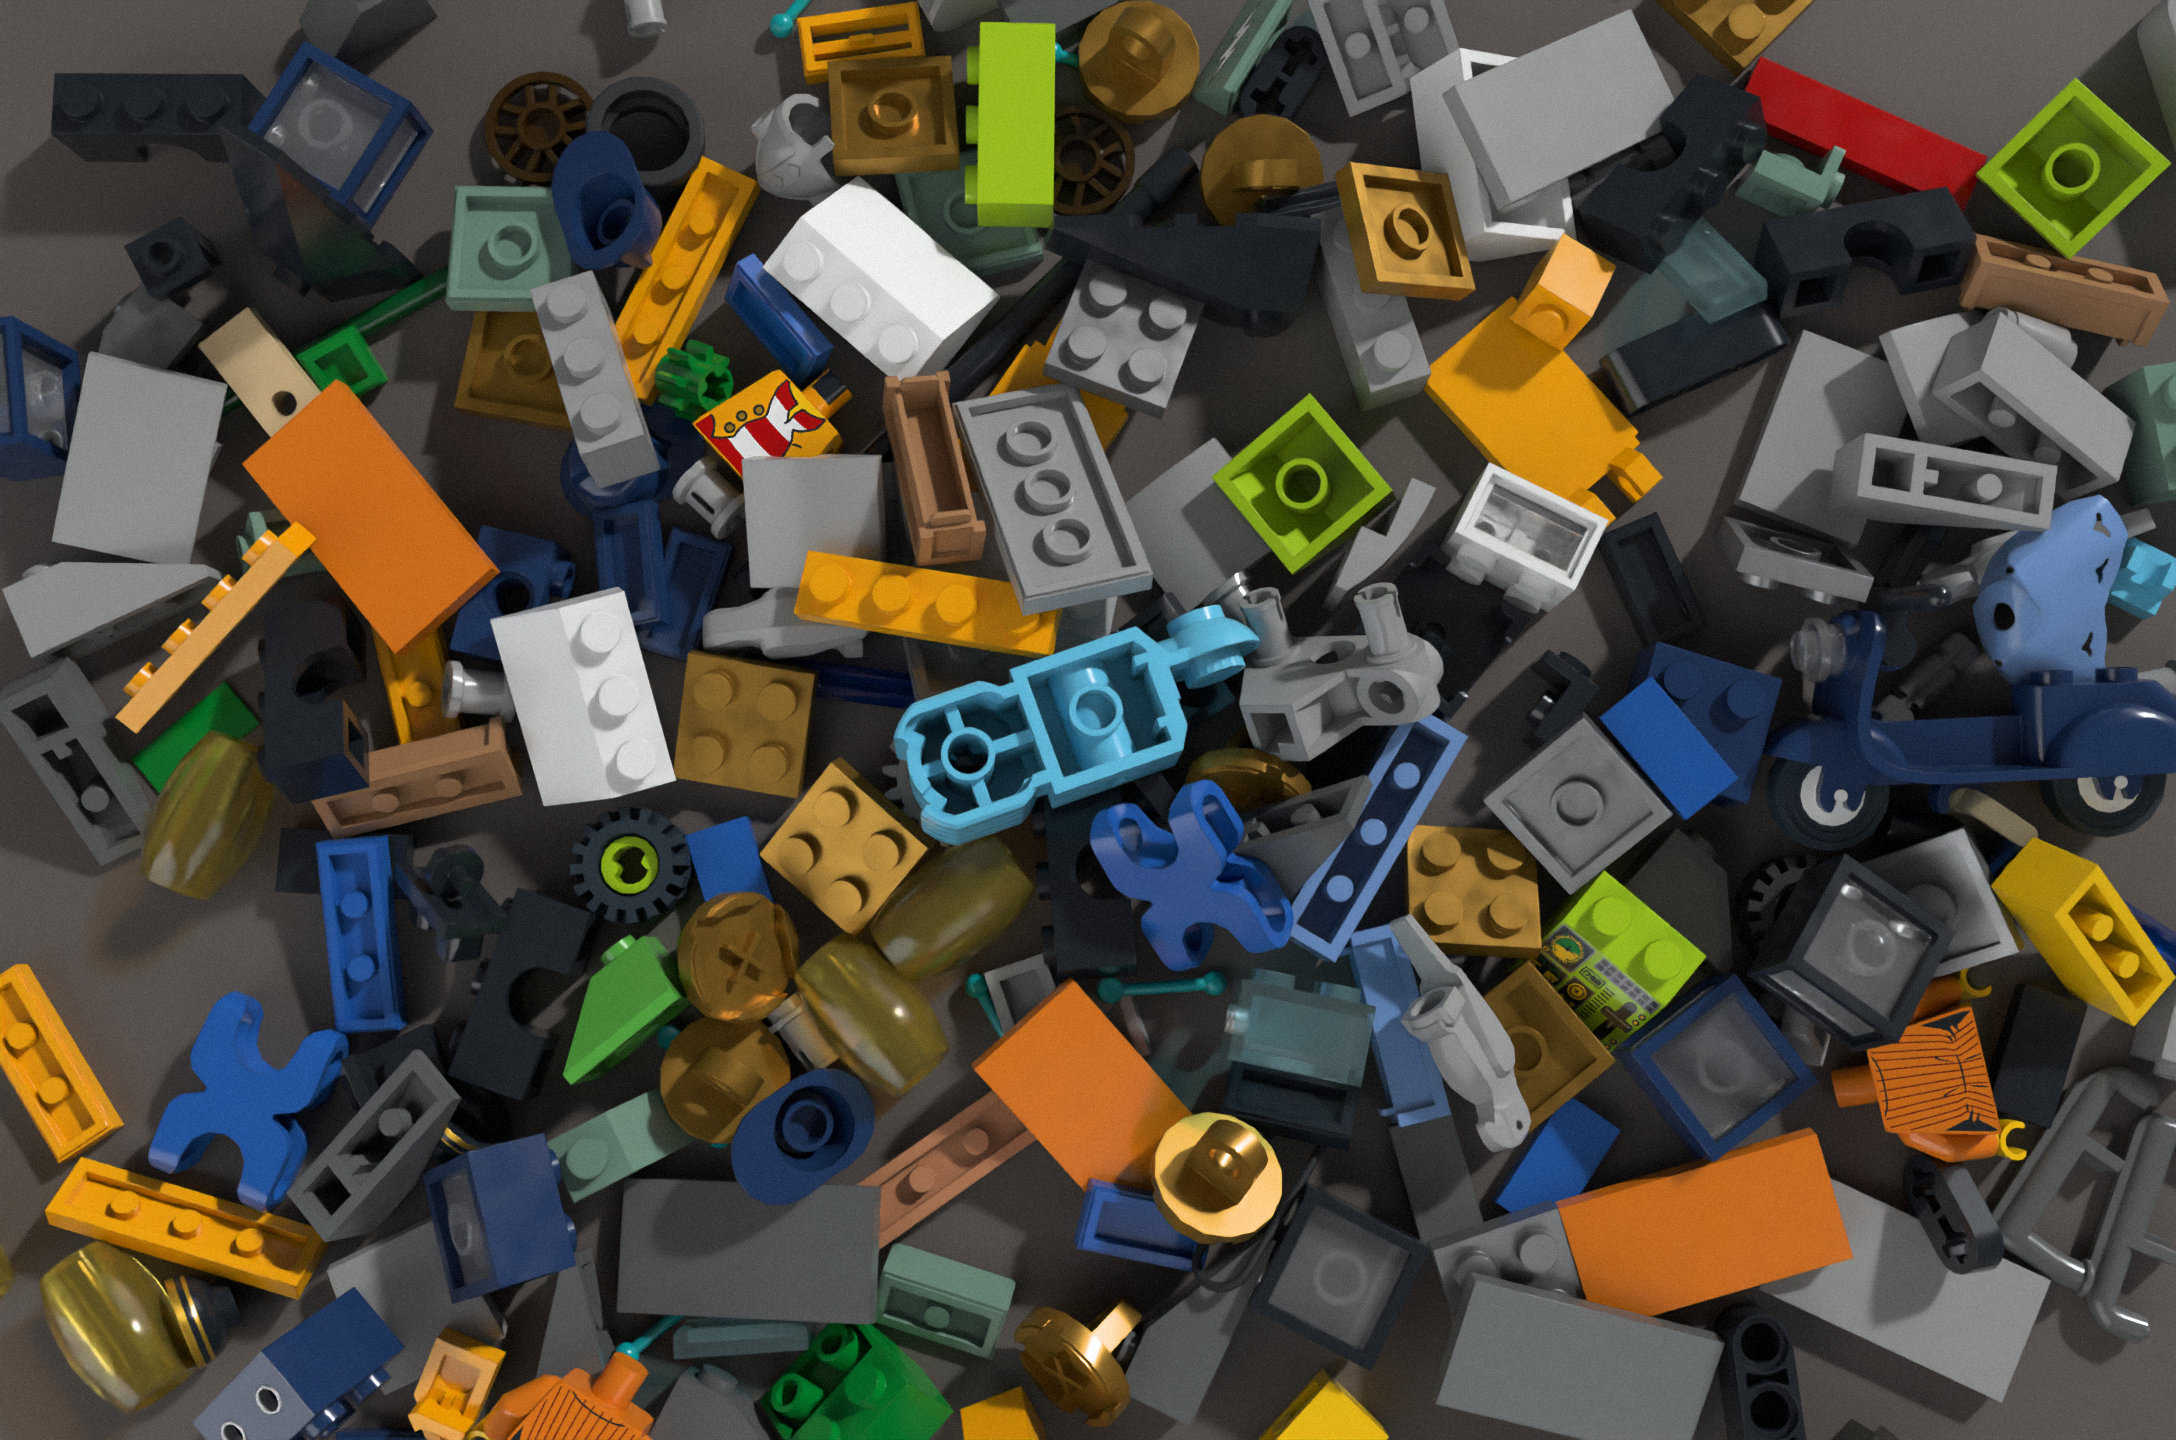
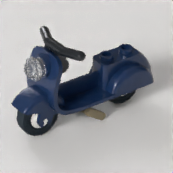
[1762,584,2176,851]

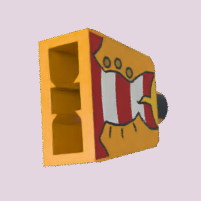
[692,369,853,482]

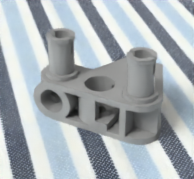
[1238,582,1444,761]

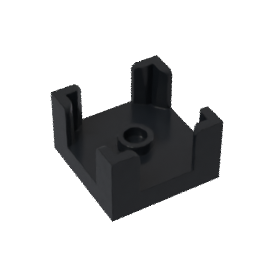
[1350,539,1530,723]

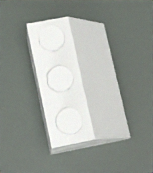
[1410,48,1577,262]
[762,176,1001,381]
[490,587,676,806]

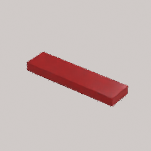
[1743,56,1988,212]

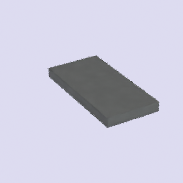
[616,1177,881,1325]
[1430,1272,1725,1440]

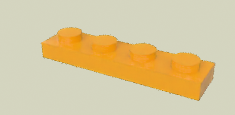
[615,156,761,407]
[115,521,317,734]
[793,550,1063,659]
[45,1157,329,1300]

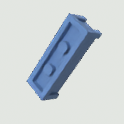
[1339,923,1451,1127]

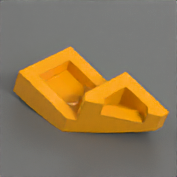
[408,1327,506,1440]

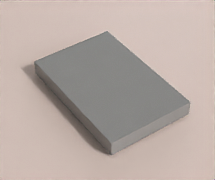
[1733,330,1908,550]
[52,351,228,564]

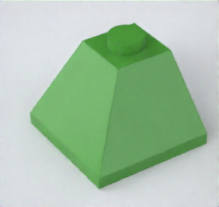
[563,935,693,1085]

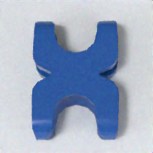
[1090,779,1294,971]
[148,990,351,1213]

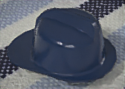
[551,131,662,271]
[560,402,705,521]
[731,1068,875,1205]

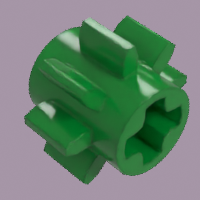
[655,339,733,422]

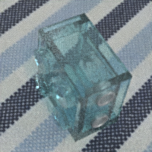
[1219,968,1376,1087]

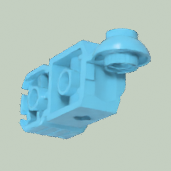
[893,605,1261,845]

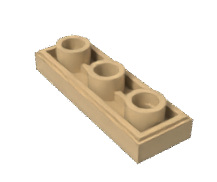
[198,307,321,437]

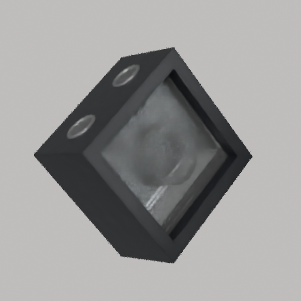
[1747,853,1956,1052]
[1248,1181,1431,1371]

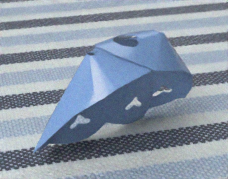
[1972,495,2128,684]

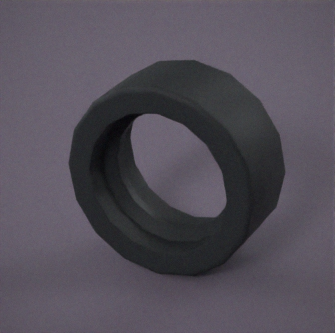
[585,77,705,205]

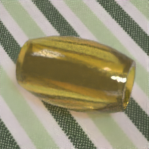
[140,730,277,901]
[869,833,1037,984]
[794,932,950,1098]
[39,1239,196,1416]

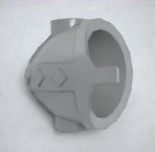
[749,94,852,207]

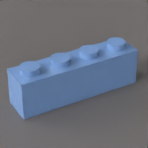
[1289,715,1468,963]

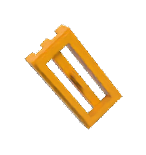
[797,1,926,85]

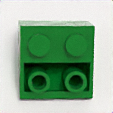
[759,1323,954,1440]

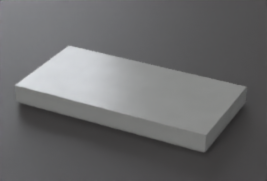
[1442,9,1674,211]
[952,382,1153,616]
[1755,1178,2051,1403]

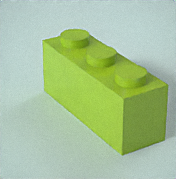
[965,22,1056,228]

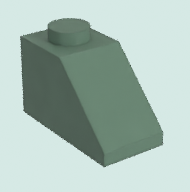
[547,1086,699,1203]

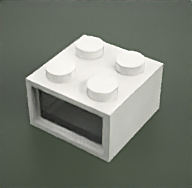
[1440,462,1609,613]

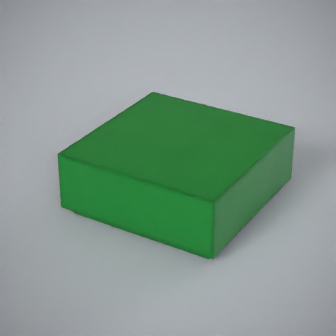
[296,324,389,397]

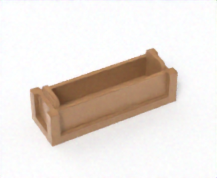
[1958,233,2170,347]
[882,370,986,568]
[311,715,523,839]

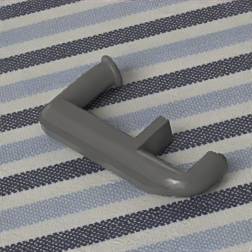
[1990,1066,2161,1297]
[2085,1112,2176,1344]

